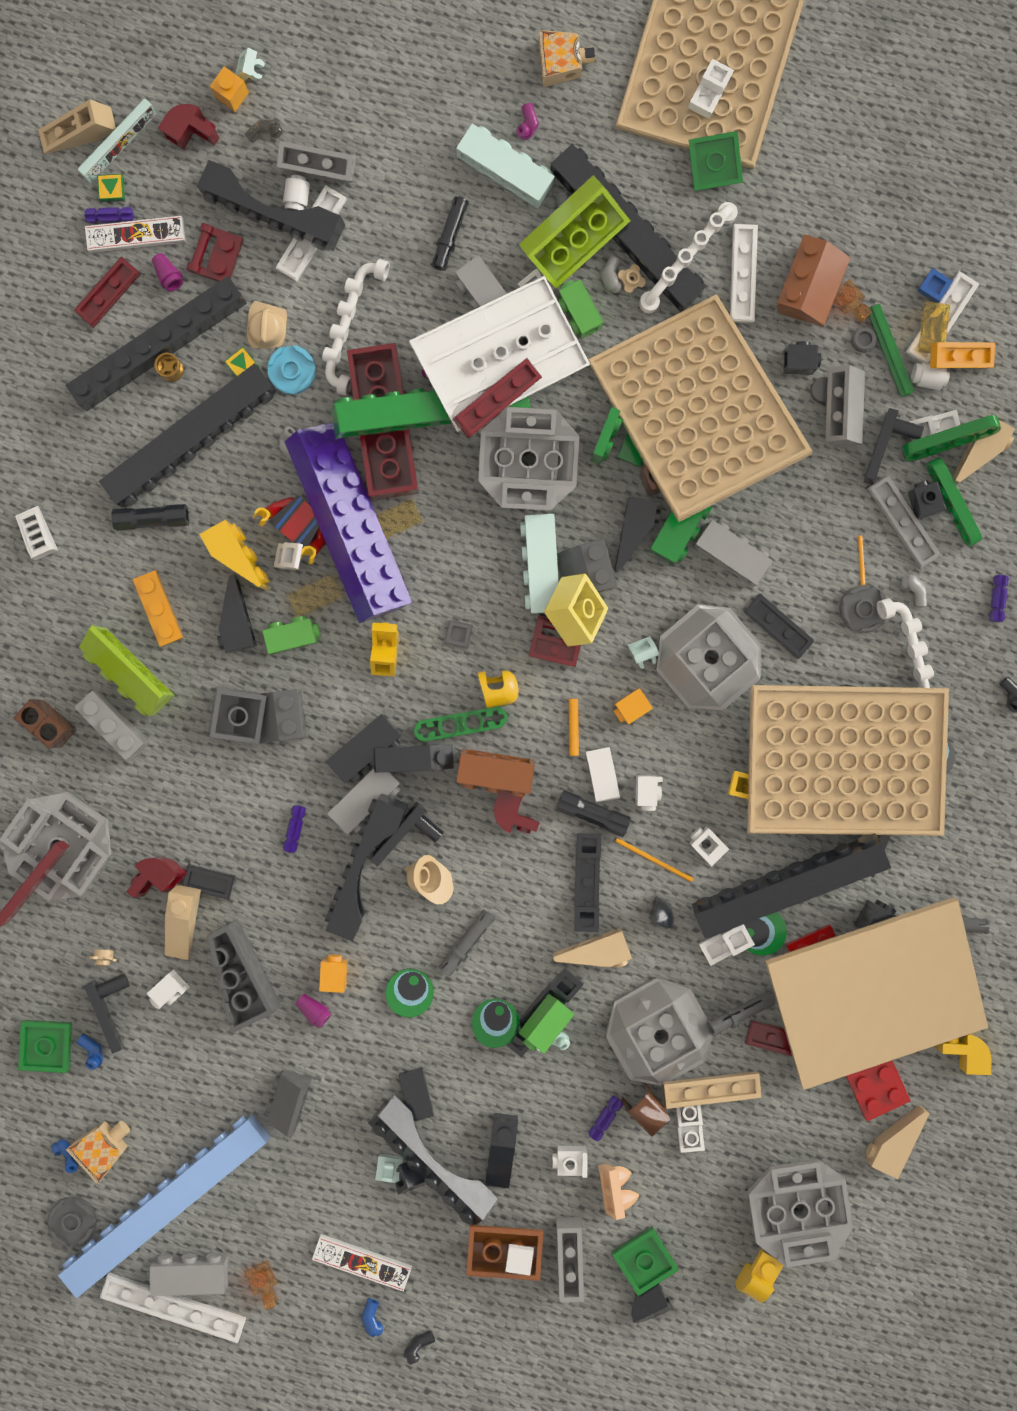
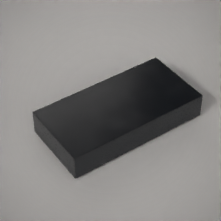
[182,864,236,900]
[399,1067,434,1121]

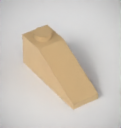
[38,99,116,154]
[952,415,1015,484]
[165,885,201,960]
[552,928,632,968]
[865,1105,930,1179]

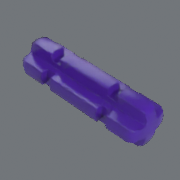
[84,207,134,223]
[989,575,1009,622]
[283,805,306,853]
[588,1095,623,1141]

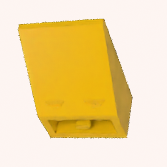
[199,520,270,591]

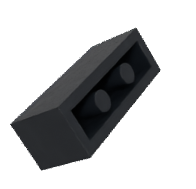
[325,714,402,784]

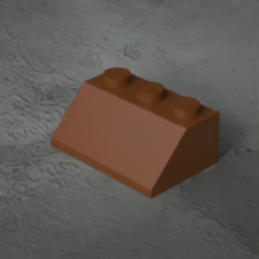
[777,234,850,327]
[456,749,535,797]
[466,1225,544,1281]

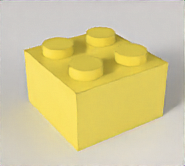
[544,573,608,646]

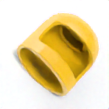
[478,670,519,708]

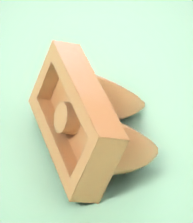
[598,1164,639,1220]

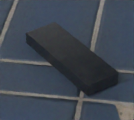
[744,594,815,659]

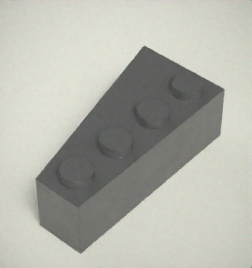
[207,919,281,1034]

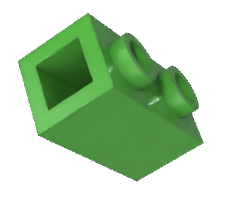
[557,279,604,339]
[262,616,321,655]
[519,994,575,1054]

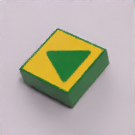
[97,174,125,202]
[224,347,259,377]

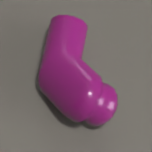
[516,103,539,140]

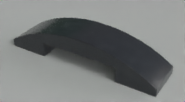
[574,833,601,932]
[507,968,584,1058]

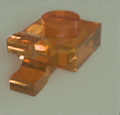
[834,279,872,324]
[244,1260,278,1311]

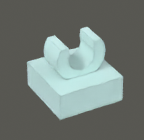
[235,48,265,81]
[628,637,659,669]
[375,1154,403,1183]

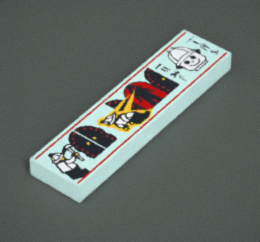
[78,99,157,184]

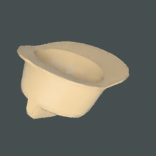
[247,301,287,349]
[404,855,454,904]

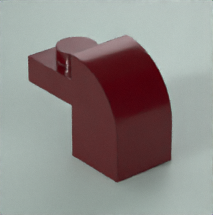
[158,104,219,149]
[494,790,540,834]
[126,857,187,898]

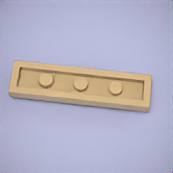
[662,1071,762,1109]

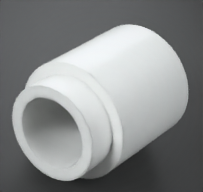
[283,175,310,211]
[910,362,950,391]

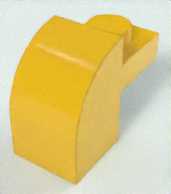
[370,622,399,677]
[936,1033,991,1075]
[735,1248,784,1303]

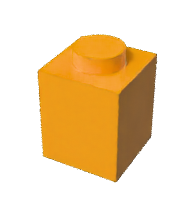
[210,67,249,112]
[613,688,653,725]
[319,954,348,993]

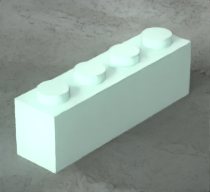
[456,124,555,209]
[520,514,559,615]

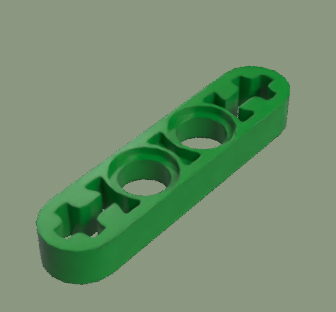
[902,415,1001,462]
[926,457,982,547]
[414,707,507,741]

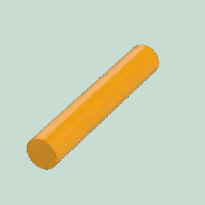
[568,699,579,756]

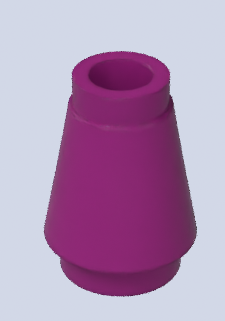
[151,253,183,292]
[295,993,332,1029]

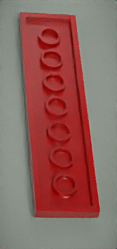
[785,924,911,1122]

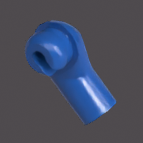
[76,1033,103,1070]
[52,1139,78,1173]
[361,1298,383,1337]

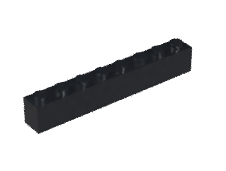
[550,143,705,312]
[65,276,247,411]
[99,363,276,508]
[692,833,891,939]

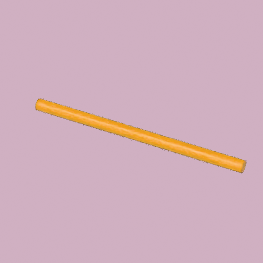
[858,536,865,585]
[615,838,694,882]

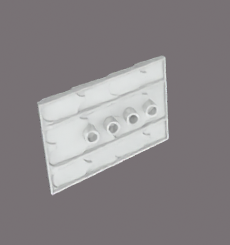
[410,276,590,432]

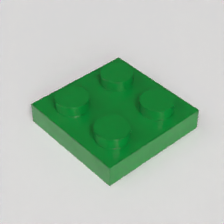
[688,131,743,191]
[591,407,623,465]
[18,1020,72,1073]
[611,1226,679,1296]

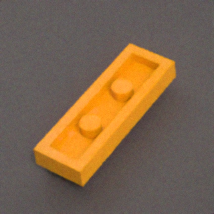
[930,342,995,368]
[132,570,184,647]

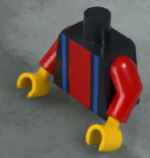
[252,496,326,564]

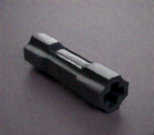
[111,504,189,531]
[556,790,631,838]

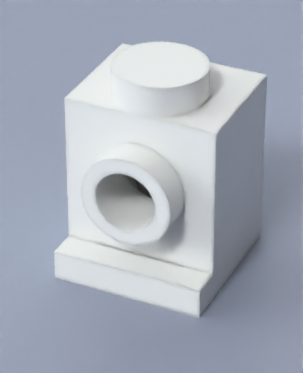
[635,775,663,811]
[689,827,729,866]
[147,969,190,1009]
[552,1146,587,1178]

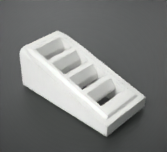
[15,506,58,560]

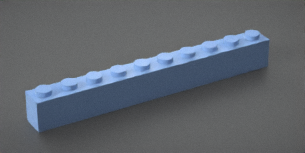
[58,1114,270,1298]

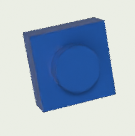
[917,268,953,304]

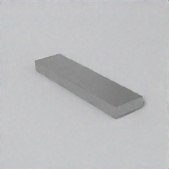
[867,475,941,569]

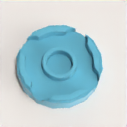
[267,345,316,395]

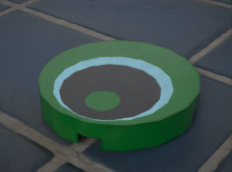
[744,912,787,956]
[385,968,434,1018]
[472,998,520,1048]

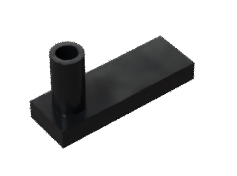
[863,408,924,485]
[370,802,444,867]
[84,973,130,1054]

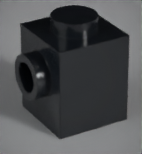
[783,341,821,375]
[908,480,946,519]

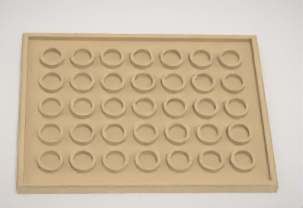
[615,0,804,169]
[588,294,812,522]
[747,685,949,836]
[765,897,988,1090]

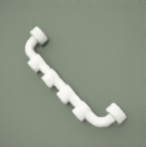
[639,202,738,313]
[322,259,390,396]
[877,598,934,688]

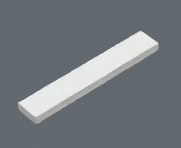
[100,1273,247,1343]

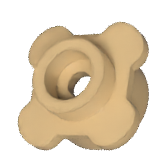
[618,264,646,293]
[89,949,117,966]

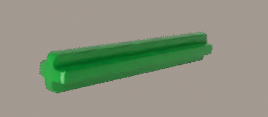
[867,304,914,397]

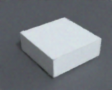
[505,1244,534,1275]

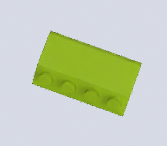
[519,175,630,289]
[79,625,175,716]

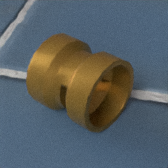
[155,353,184,382]

